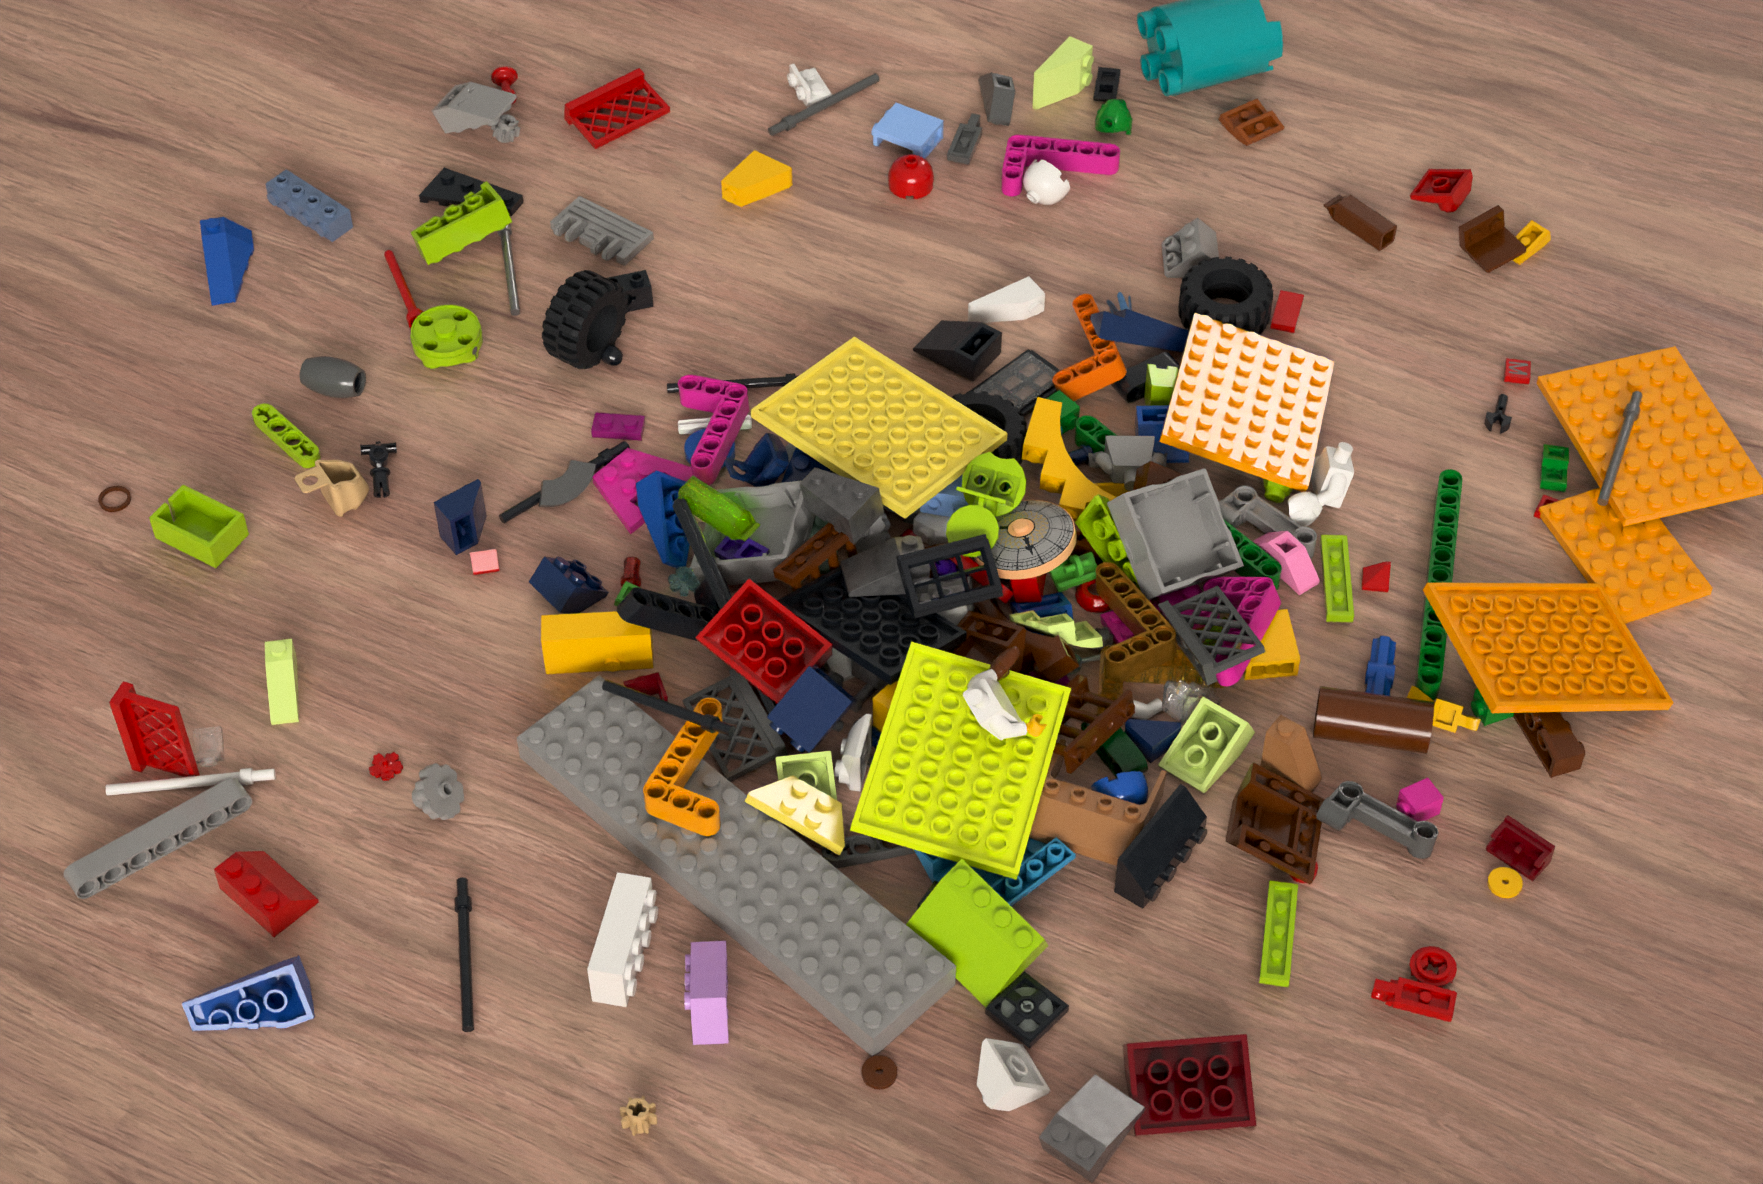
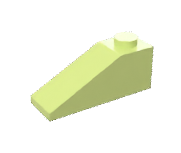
[265,639,299,725]

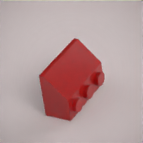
[214,851,319,937]

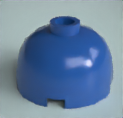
[1091,771,1148,805]

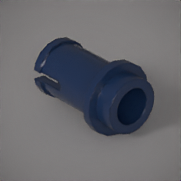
[1068,445,1093,466]

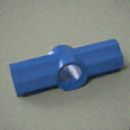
[1365,636,1396,696]

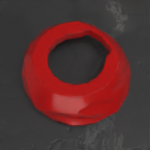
[1075,579,1111,613]

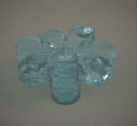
[668,566,700,596]

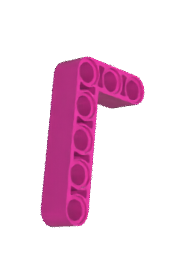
[1001,135,1120,197]
[678,375,749,486]
[1203,577,1281,686]

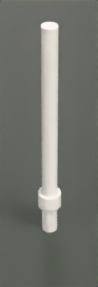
[106,768,276,796]

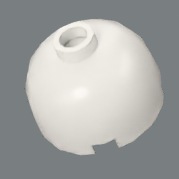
[1023,159,1070,205]

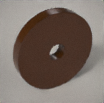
[861,1055,897,1089]

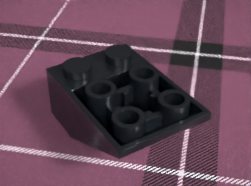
[913,320,1002,381]

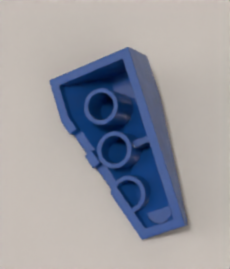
[200,217,254,306]

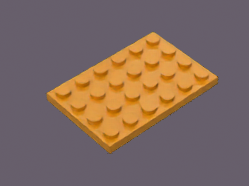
[1539,487,1713,624]

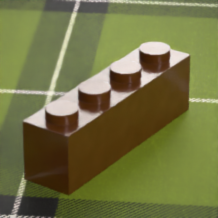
[1513,712,1585,778]

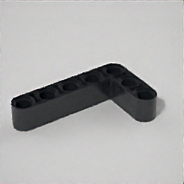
[617,578,731,642]

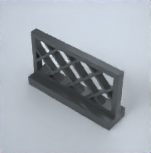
[1158,586,1265,686]
[682,669,788,782]

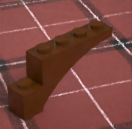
[974,584,1079,683]

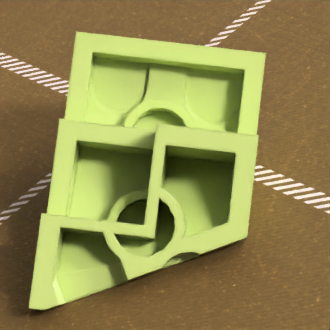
[1009,610,1103,648]

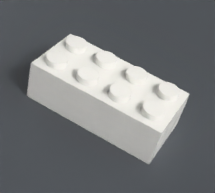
[587,872,658,1007]

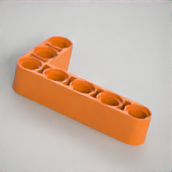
[1052,294,1127,401]

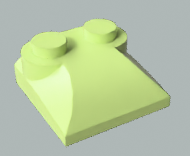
[775,751,837,800]

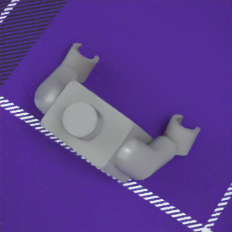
[1088,436,1168,491]

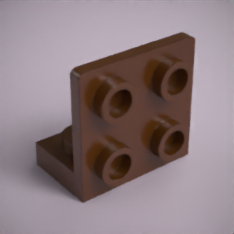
[1459,205,1526,273]

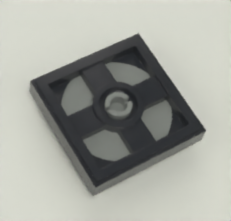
[985,971,1069,1049]

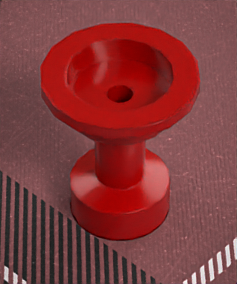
[491,66,518,105]

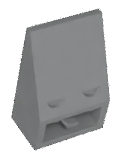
[432,82,517,133]

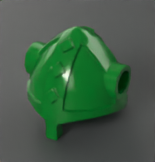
[1095,99,1133,135]

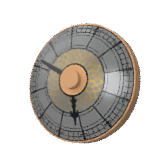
[974,500,1077,580]

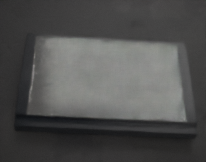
[970,349,1061,416]

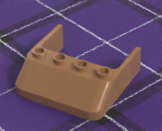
[1029,739,1167,866]

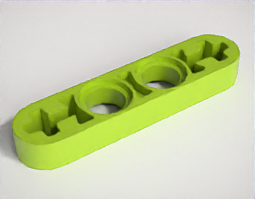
[252,403,321,468]

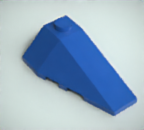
[636,470,697,570]
[182,955,315,1031]

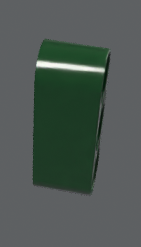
[1081,713,1148,778]

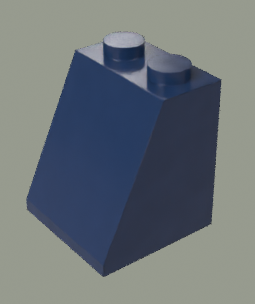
[767,665,857,753]

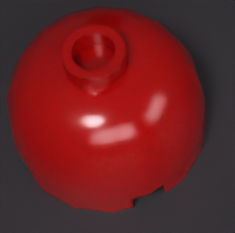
[888,154,934,199]

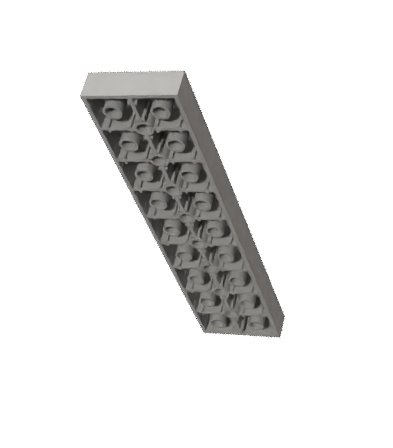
[517,675,956,1056]

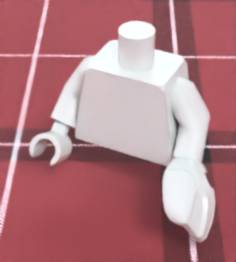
[1288,442,1354,527]

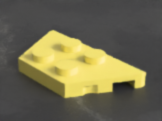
[745,775,845,856]

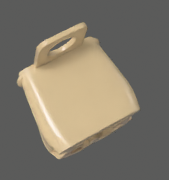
[295,460,369,517]

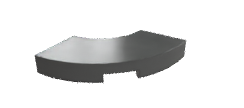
[539,460,596,507]

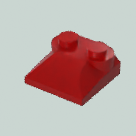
[1410,169,1473,213]

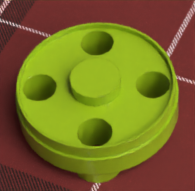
[410,305,483,369]

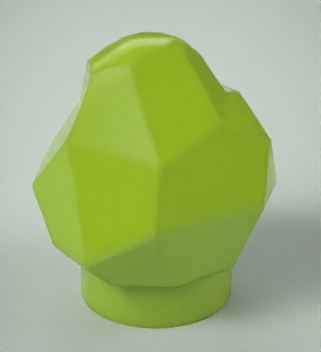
[1263,479,1293,503]

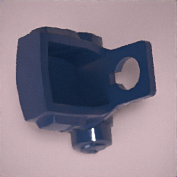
[724,433,789,487]

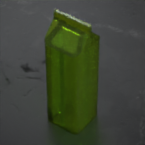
[678,476,761,542]

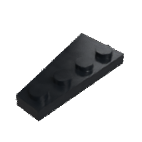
[419,168,524,216]

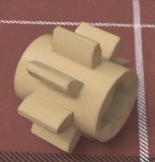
[620,1096,657,1136]

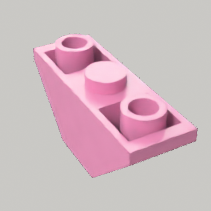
[1252,531,1320,595]

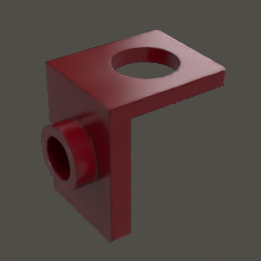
[623,672,668,702]

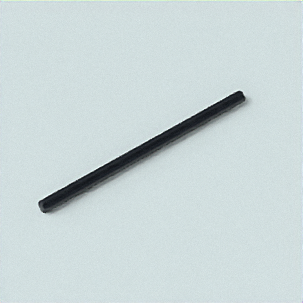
[672,498,777,714]

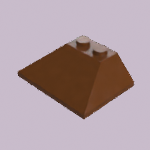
[947,610,1026,673]
[1225,762,1325,885]

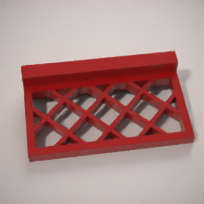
[564,68,670,149]
[109,681,200,777]

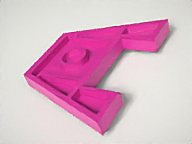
[592,448,694,535]

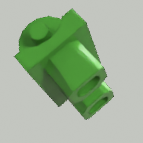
[1049,552,1097,592]

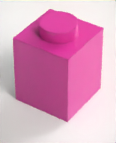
[1396,777,1444,822]

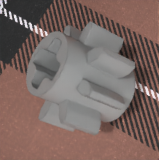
[491,114,521,143]

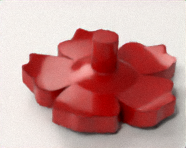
[369,752,403,781]

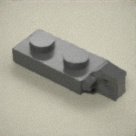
[947,114,983,165]

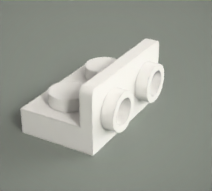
[787,64,832,108]

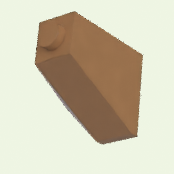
[1260,714,1322,792]

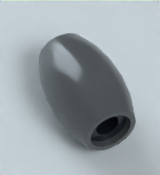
[300,356,366,398]

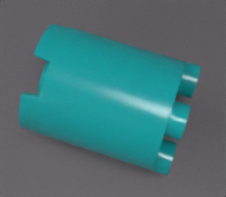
[1137,0,1283,96]

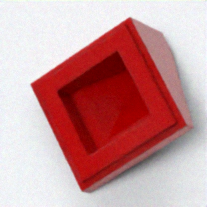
[1362,561,1391,592]

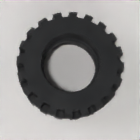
[1178,256,1273,335]
[542,270,628,369]
[952,391,1027,484]

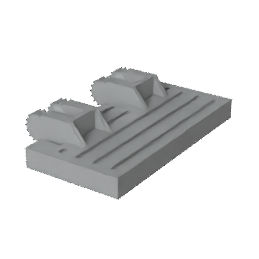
[550,196,654,266]

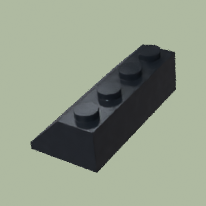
[1114,784,1208,909]

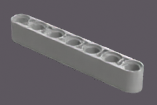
[64,778,252,899]

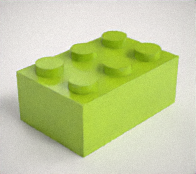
[149,485,249,568]

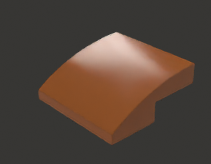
[1218,98,1285,146]

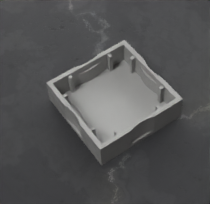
[1107,468,1244,600]
[690,481,816,585]

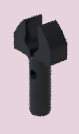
[1484,394,1512,434]

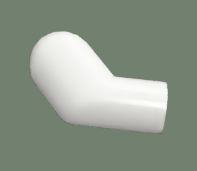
[1131,698,1164,720]

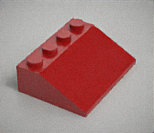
[696,579,832,704]

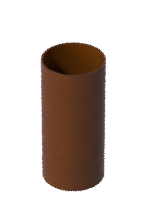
[1313,686,1434,754]

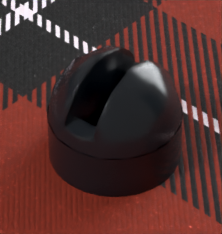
[602,344,623,366]

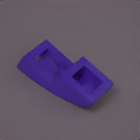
[714,533,770,560]

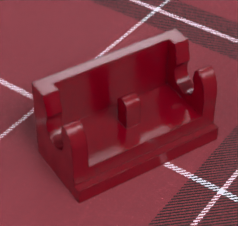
[1486,815,1555,882]

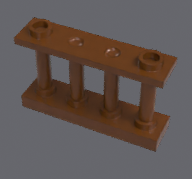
[773,522,858,592]
[1053,674,1135,774]

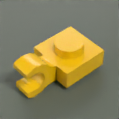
[1432,698,1481,733]

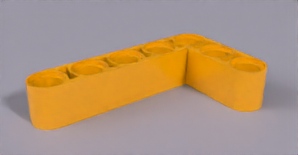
[643,697,723,836]

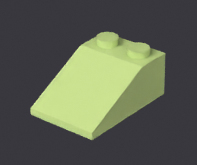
[1032,36,1094,110]
[1158,697,1255,793]

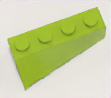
[1075,494,1141,591]

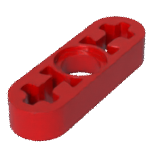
[949,555,1014,604]

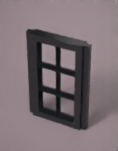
[896,534,1003,619]

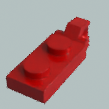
[1371,977,1457,1022]

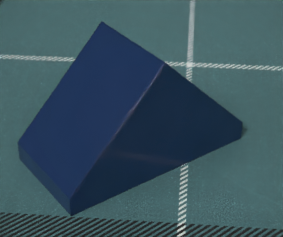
[1125,719,1181,763]

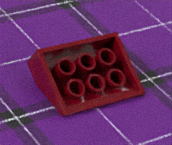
[1123,1034,1256,1136]

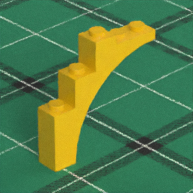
[1022,397,1116,519]

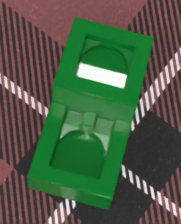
[1540,444,1569,492]

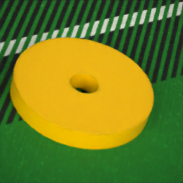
[1487,867,1523,898]

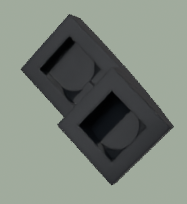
[1093,67,1121,102]

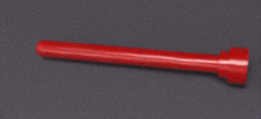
[384,250,424,328]

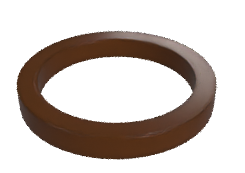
[98,486,131,512]

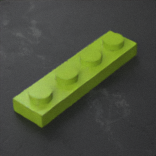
[1320,535,1354,622]
[1259,880,1298,987]

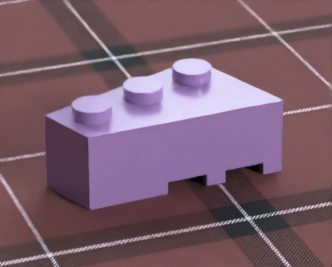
[684,941,729,1045]

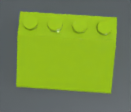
[906,859,1049,1008]

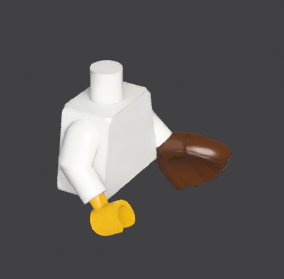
[963,646,1047,741]

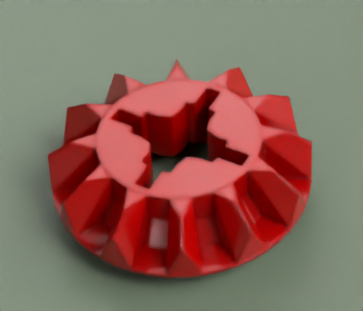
[1409,946,1457,988]

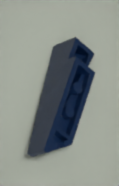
[1090,309,1189,352]

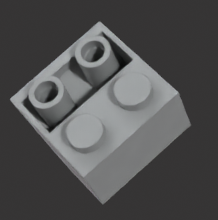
[1162,218,1219,278]

